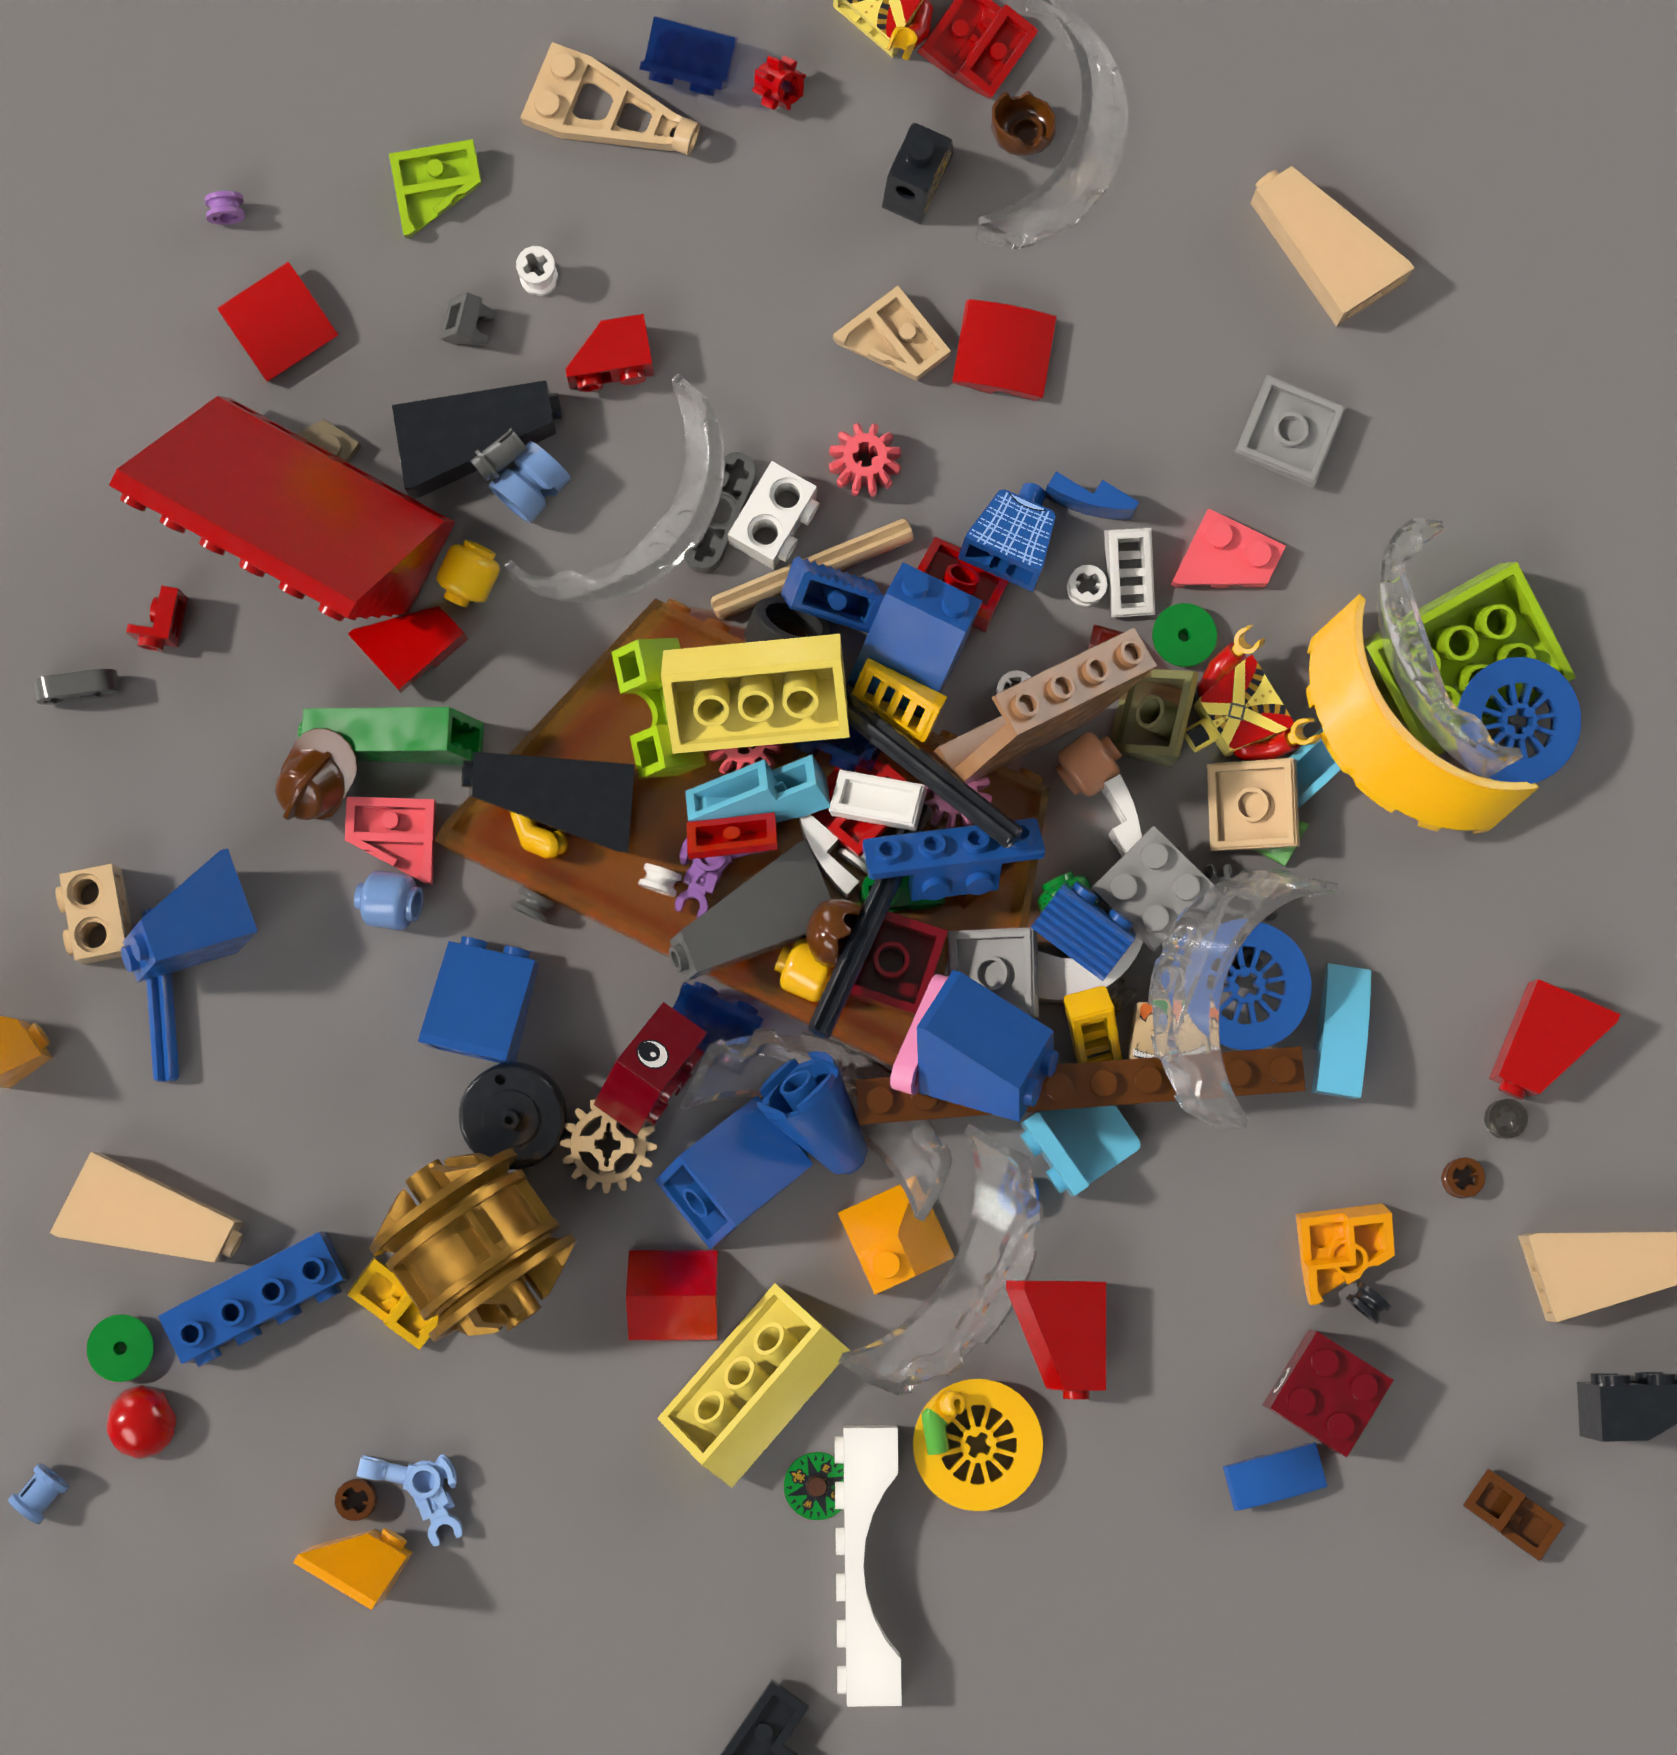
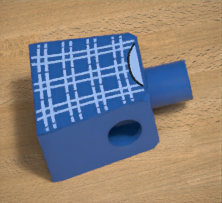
[958,483,1056,592]

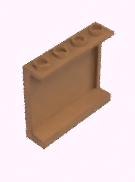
[932,628,1157,784]

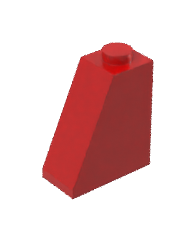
[1489,979,1621,1100]
[1006,1280,1106,1400]

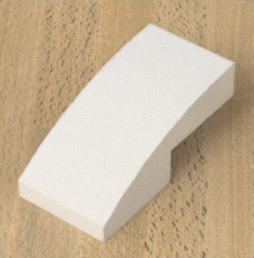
[1102,774,1142,858]
[799,814,859,899]

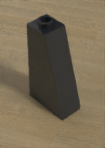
[392,380,562,499]
[461,752,635,853]

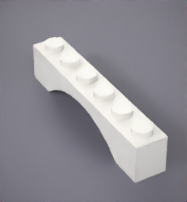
[834,1425,902,1707]

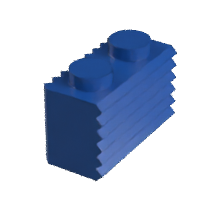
[781,556,884,633]
[1031,881,1136,981]

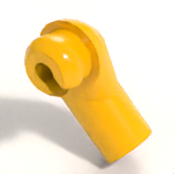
[510,812,568,859]

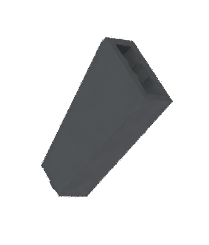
[669,839,831,982]

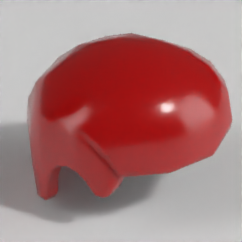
[106,1385,176,1459]

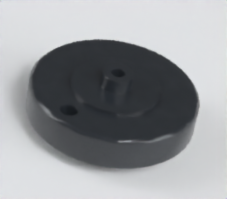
[459,1062,567,1170]

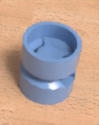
[489,441,571,524]

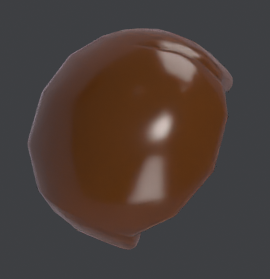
[991,91,1056,156]
[806,899,861,968]

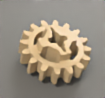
[560,1099,658,1194]

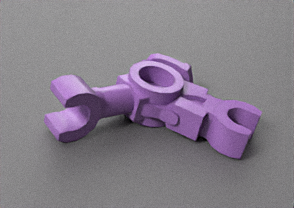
[675,838,772,918]

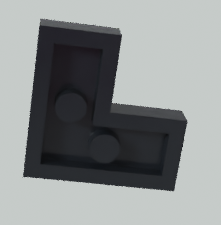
[720,1679,809,1755]

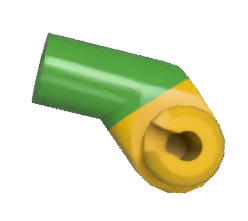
[922,1390,966,1455]

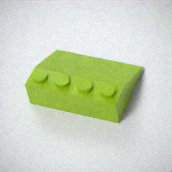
[1363,562,1576,756]

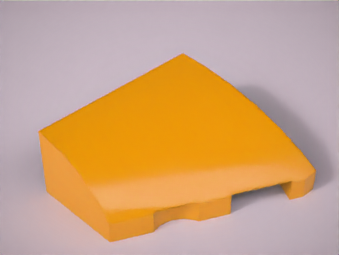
[1296,1203,1395,1305]

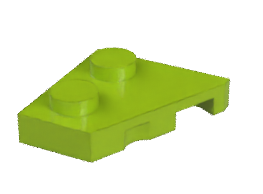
[389,139,482,238]

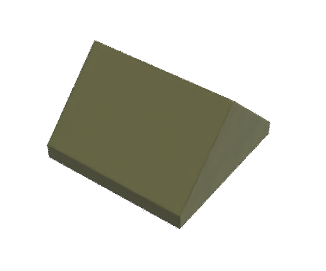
[1110,669,1199,768]

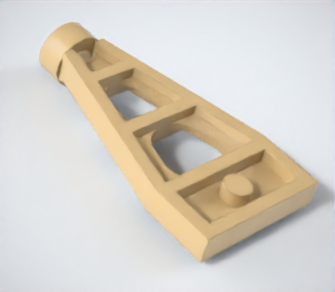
[520,42,700,156]

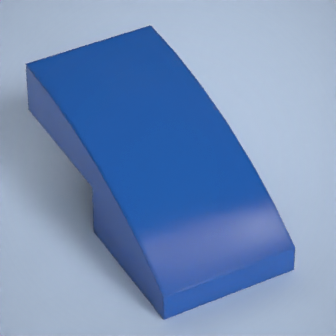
[1045,471,1139,520]
[1223,1443,1328,1511]

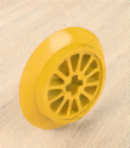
[913,1379,1043,1511]

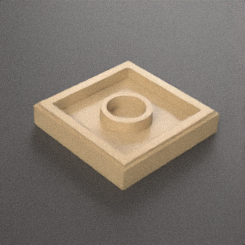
[1207,758,1300,852]

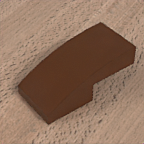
[1463,1469,1565,1562]

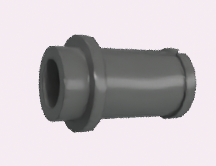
[470,428,528,481]

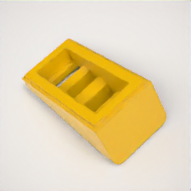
[851,658,947,743]
[1064,986,1122,1063]

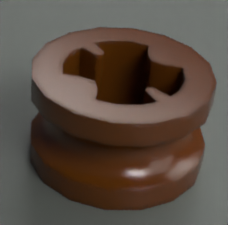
[1441,1157,1486,1199]
[335,1479,378,1521]

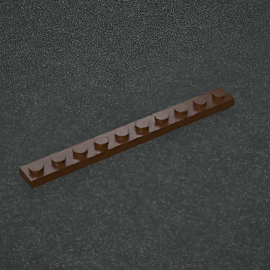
[855,1046,1306,1125]

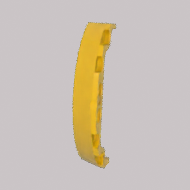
[1306,593,1539,834]

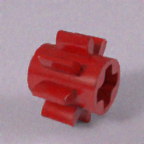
[752,55,806,111]

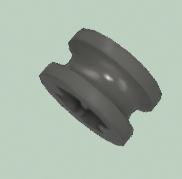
[511,887,556,924]

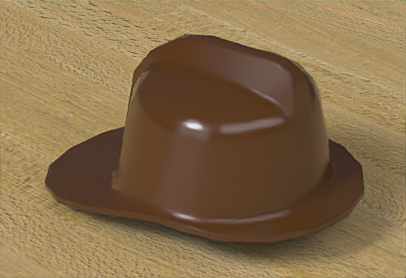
[275,728,358,820]

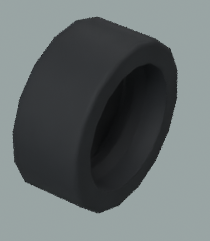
[744,597,832,643]

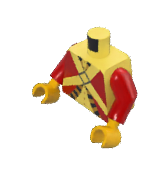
[833,0,933,61]
[1184,625,1321,761]

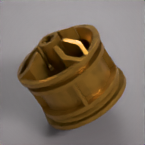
[369,1148,577,1342]

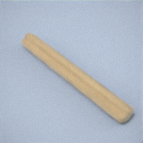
[711,518,913,620]

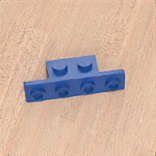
[862,818,1045,901]

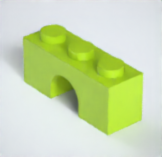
[611,638,706,779]

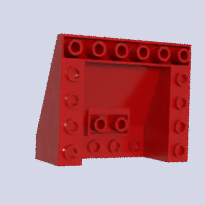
[108,396,455,622]

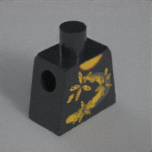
[882,123,954,225]

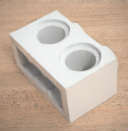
[728,461,820,570]

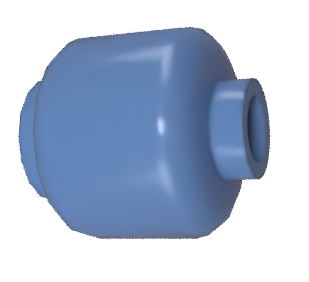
[354,870,423,931]

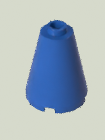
[757,1051,868,1174]

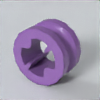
[204,191,245,225]

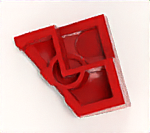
[348,606,468,693]

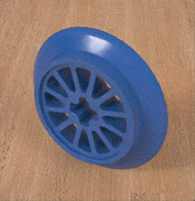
[1456,657,1581,784]
[1182,921,1312,1050]

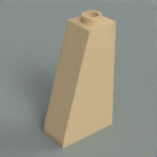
[1250,166,1414,327]
[50,1152,243,1263]
[1518,1232,1677,1322]

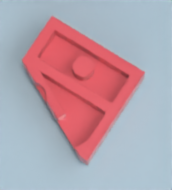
[1171,508,1286,588]
[345,796,437,885]

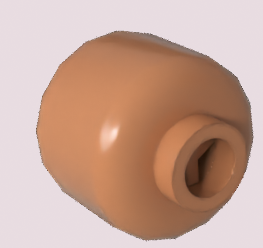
[1055,732,1122,797]

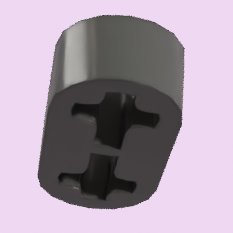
[34,669,119,705]

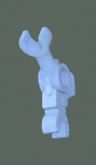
[356,1454,463,1547]

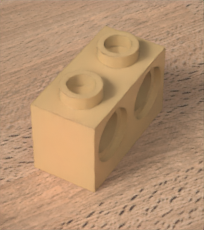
[55,864,132,964]

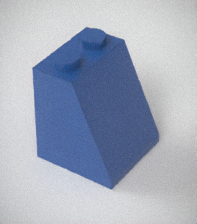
[847,562,982,718]
[121,848,258,983]
[418,936,539,1064]
[916,970,1059,1122]
[655,1095,813,1249]

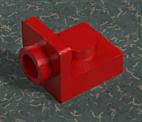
[126,585,188,652]

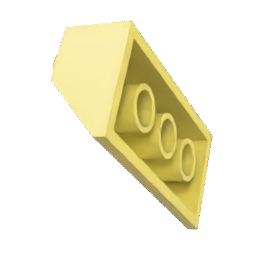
[661,634,850,754]
[657,1283,851,1488]

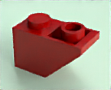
[565,314,654,392]

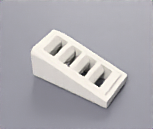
[1104,528,1155,617]

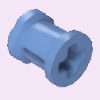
[8,1463,69,1524]

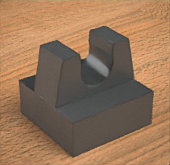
[440,292,495,347]

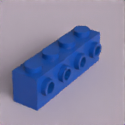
[158,1232,350,1367]

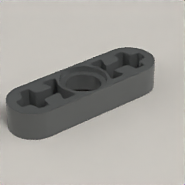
[683,452,756,573]

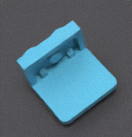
[1020,1106,1140,1197]

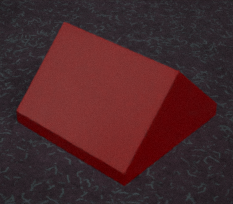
[917,537,1009,633]
[626,1250,718,1340]

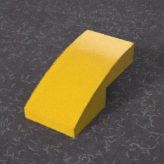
[347,1257,438,1350]

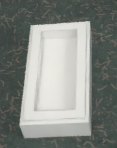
[829,770,927,831]

